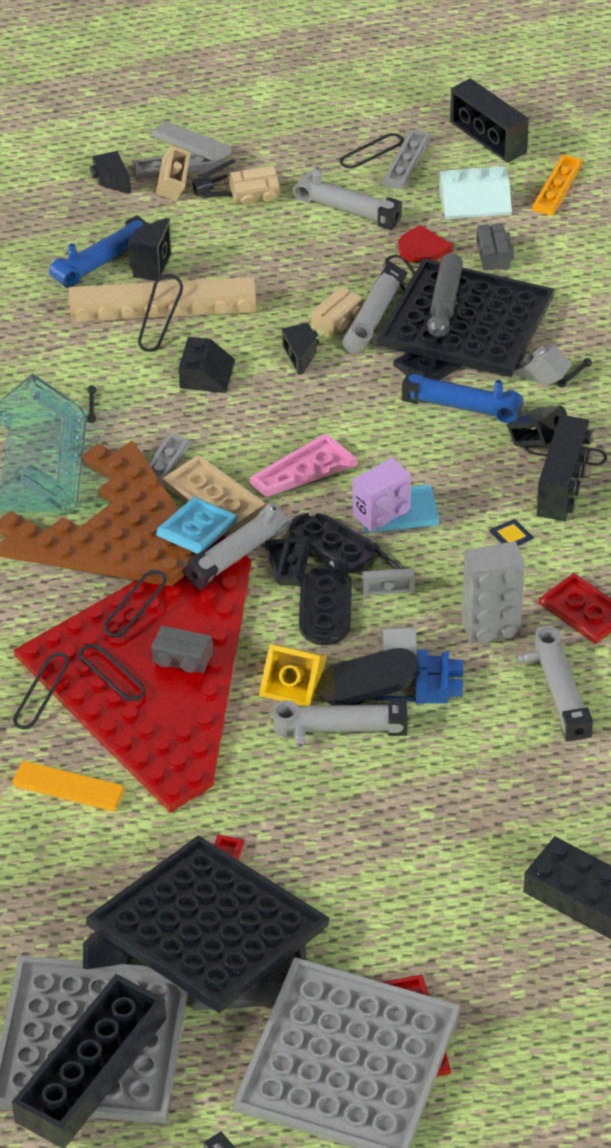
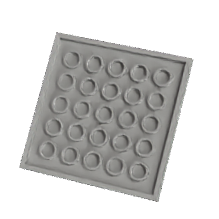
[0,956,188,1124]
[232,957,461,1148]

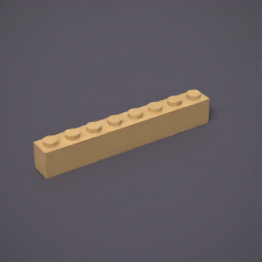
[69,277,256,322]

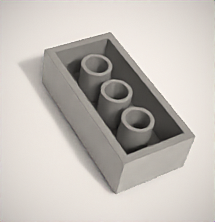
[462,541,525,644]

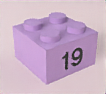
[352,458,411,532]

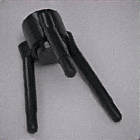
[192,159,235,199]

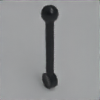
[557,358,592,388]
[86,385,97,423]
[374,542,406,569]

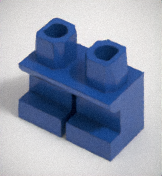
[416,649,463,704]

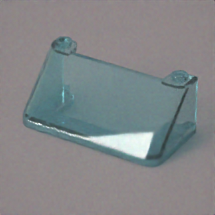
[0,373,87,513]

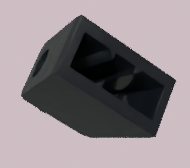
[506,405,567,446]

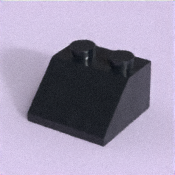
[128,218,172,281]
[178,337,235,393]

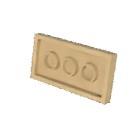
[162,454,266,535]

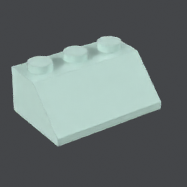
[439,166,512,219]

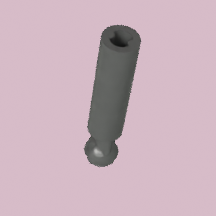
[427,253,463,338]

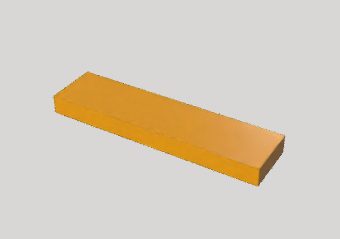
[532,154,583,216]
[12,761,125,812]

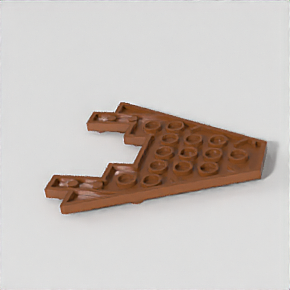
[0,440,206,586]

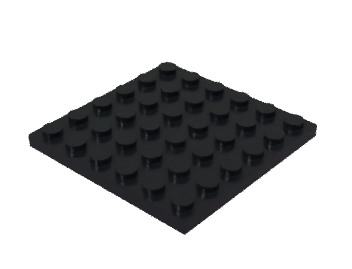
[377,258,555,377]
[86,835,330,1013]

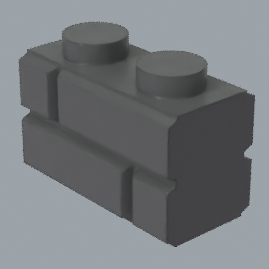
[476,223,514,271]
[151,626,213,673]

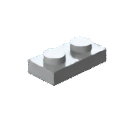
[363,568,415,596]

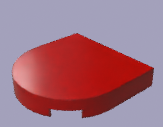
[398,225,453,263]

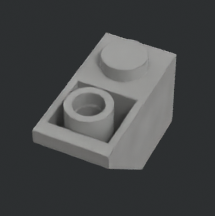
[514,344,572,386]

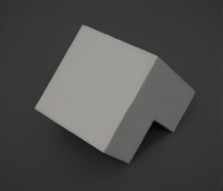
[381,627,417,656]

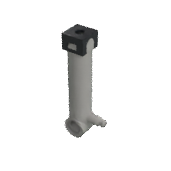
[293,166,402,230]
[342,261,408,354]
[183,502,292,591]
[517,626,593,742]
[273,699,408,748]

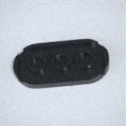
[288,513,376,572]
[299,565,352,646]
[316,648,420,705]

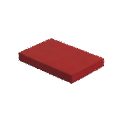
[538,573,611,644]

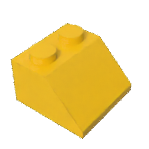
[259,644,327,706]

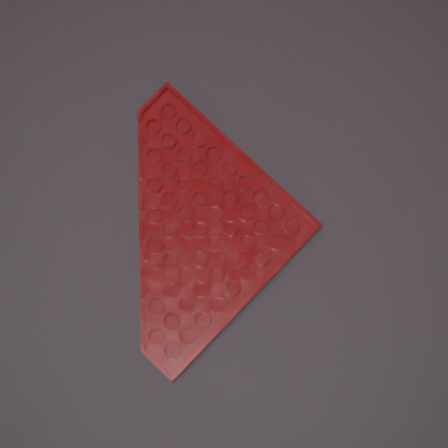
[14,535,252,813]

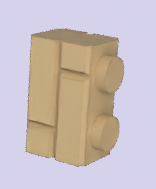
[156,146,191,200]
[229,165,280,205]
[311,286,362,337]

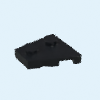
[265,536,312,586]

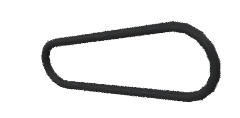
[138,274,183,352]

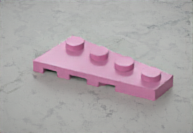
[250,433,358,497]

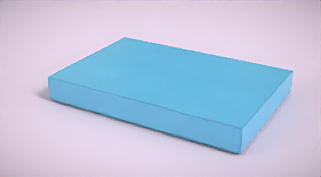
[363,484,439,533]
[156,497,238,554]

